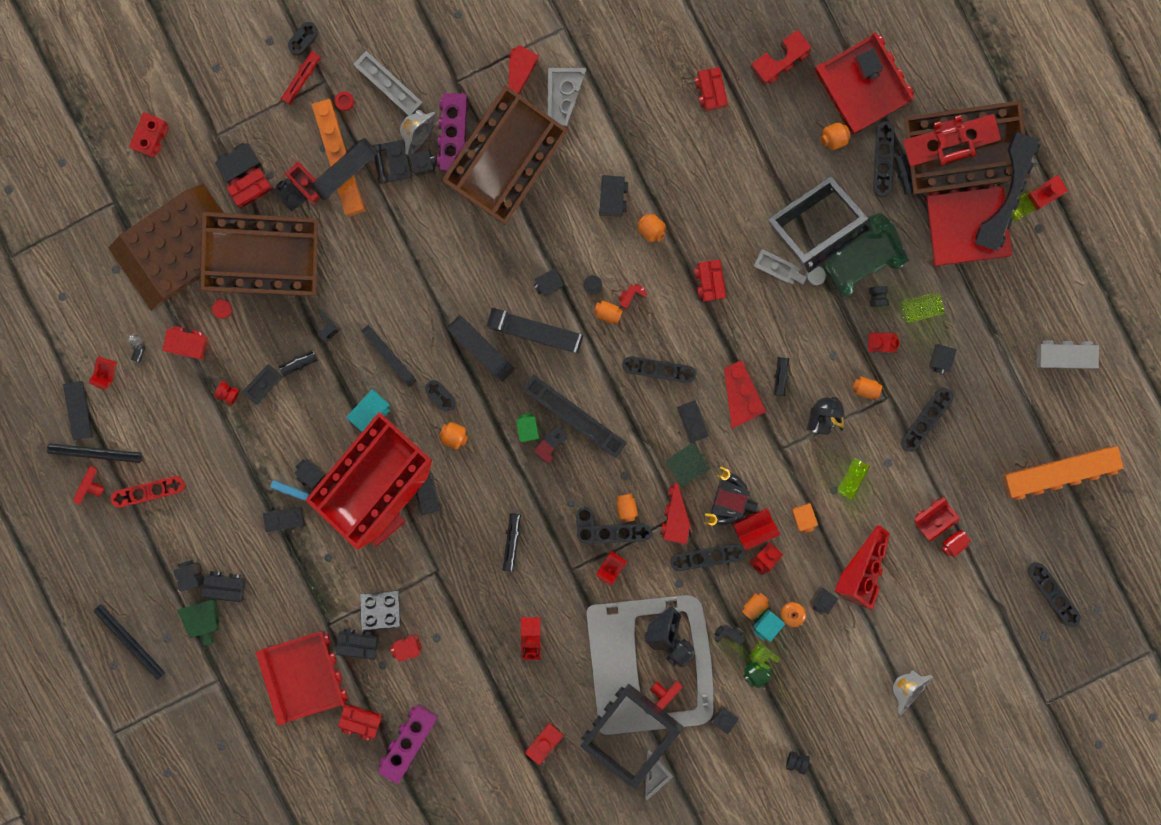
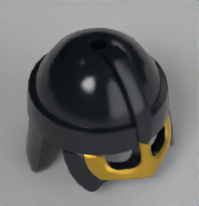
[806,397,844,435]

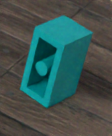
[346,389,390,432]
[752,608,785,642]

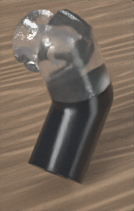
[127,334,145,363]

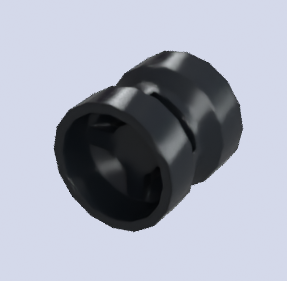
[869,286,889,307]
[786,751,810,775]

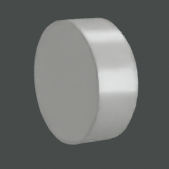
[805,266,826,286]

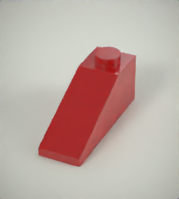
[508,45,539,95]

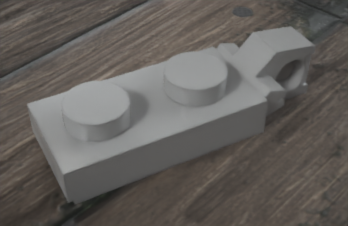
[753,249,807,285]

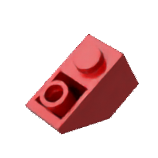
[521,617,541,660]

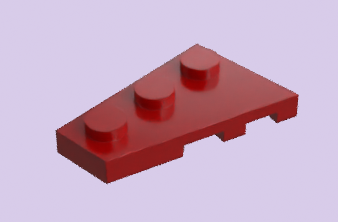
[724,360,766,429]

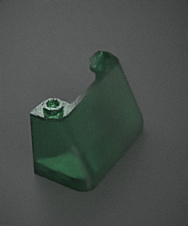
[816,213,909,297]

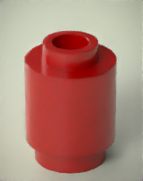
[941,530,971,558]

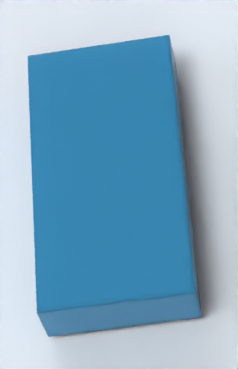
[270,480,311,501]

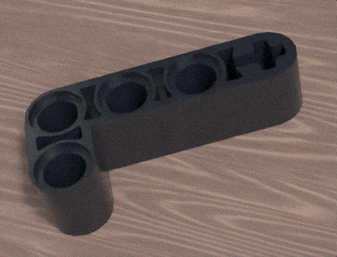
[310,138,378,201]
[447,314,515,382]
[576,506,652,544]

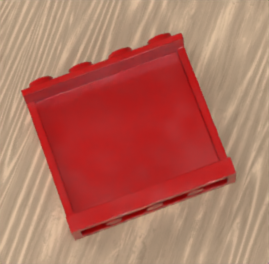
[814,32,914,135]
[924,184,1012,267]
[255,630,348,726]

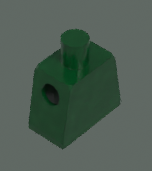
[177,599,219,646]

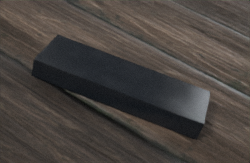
[63,381,93,441]

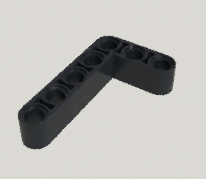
[486,307,584,354]

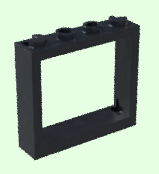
[767,176,873,273]
[580,683,683,789]

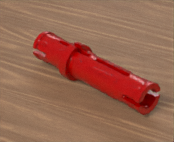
[280,50,322,105]

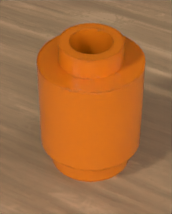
[593,300,623,324]
[852,376,882,400]
[616,493,638,522]
[742,593,770,621]

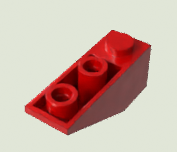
[660,483,690,544]

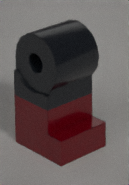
[534,428,566,464]

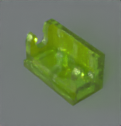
[899,293,945,323]
[749,641,780,669]

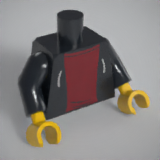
[704,467,758,526]

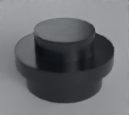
[583,275,602,295]

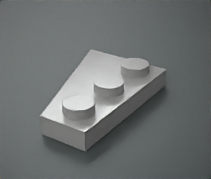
[548,68,587,127]

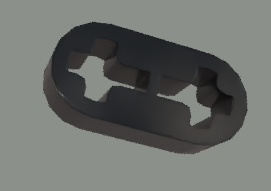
[288,22,318,56]
[425,380,456,411]

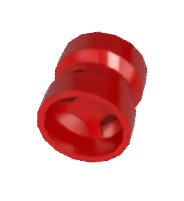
[213,381,240,406]

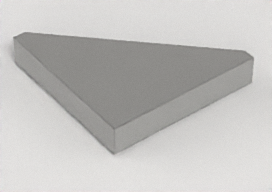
[645,749,673,800]

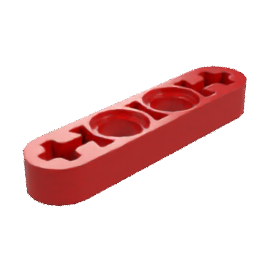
[111,476,185,508]

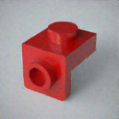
[618,284,647,309]
[868,333,900,353]
[89,356,117,389]
[749,542,783,575]
[596,551,627,585]

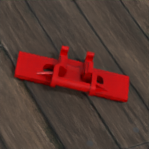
[903,114,1001,167]

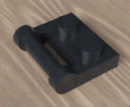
[372,139,412,184]

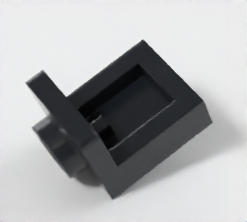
[274,178,306,212]
[714,624,745,646]

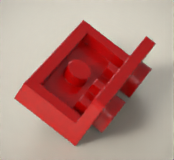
[914,497,960,543]

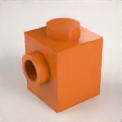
[791,503,818,533]

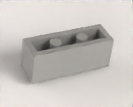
[1036,341,1099,369]

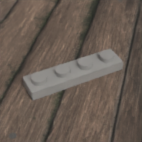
[353,51,423,116]

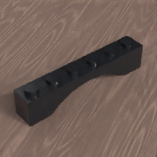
[973,131,1040,251]
[522,374,627,458]

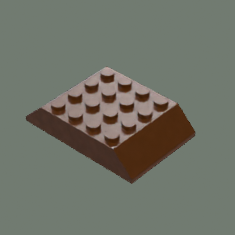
[441,85,568,225]
[904,100,1031,194]
[108,183,223,311]
[200,212,318,296]

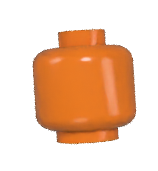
[820,122,851,150]
[637,214,666,242]
[439,422,469,450]
[780,601,806,627]

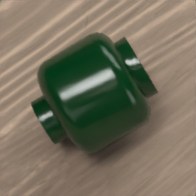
[743,660,772,688]

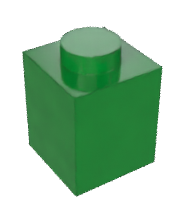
[516,413,540,442]

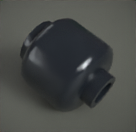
[666,639,694,667]

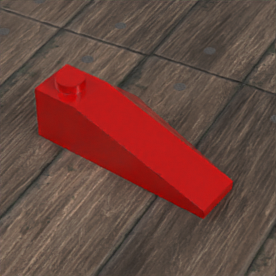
[834,525,890,610]

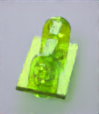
[837,458,870,500]

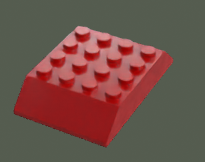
[305,412,432,550]

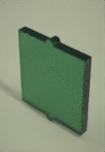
[665,443,710,487]

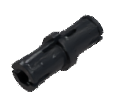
[894,154,913,195]
[278,350,318,377]
[773,357,790,397]

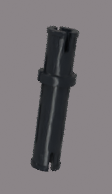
[502,513,522,572]

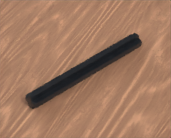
[47,444,143,463]
[94,605,165,680]

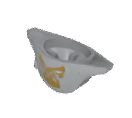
[400,110,438,156]
[893,670,933,716]

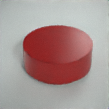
[335,91,354,111]
[212,299,232,319]

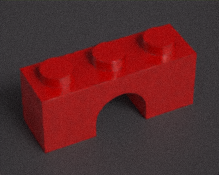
[750,29,811,85]

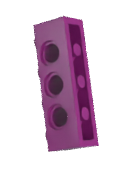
[437,93,468,172]
[378,704,439,784]

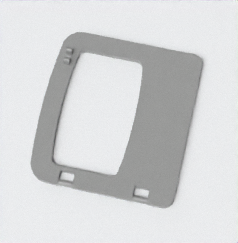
[587,595,713,735]

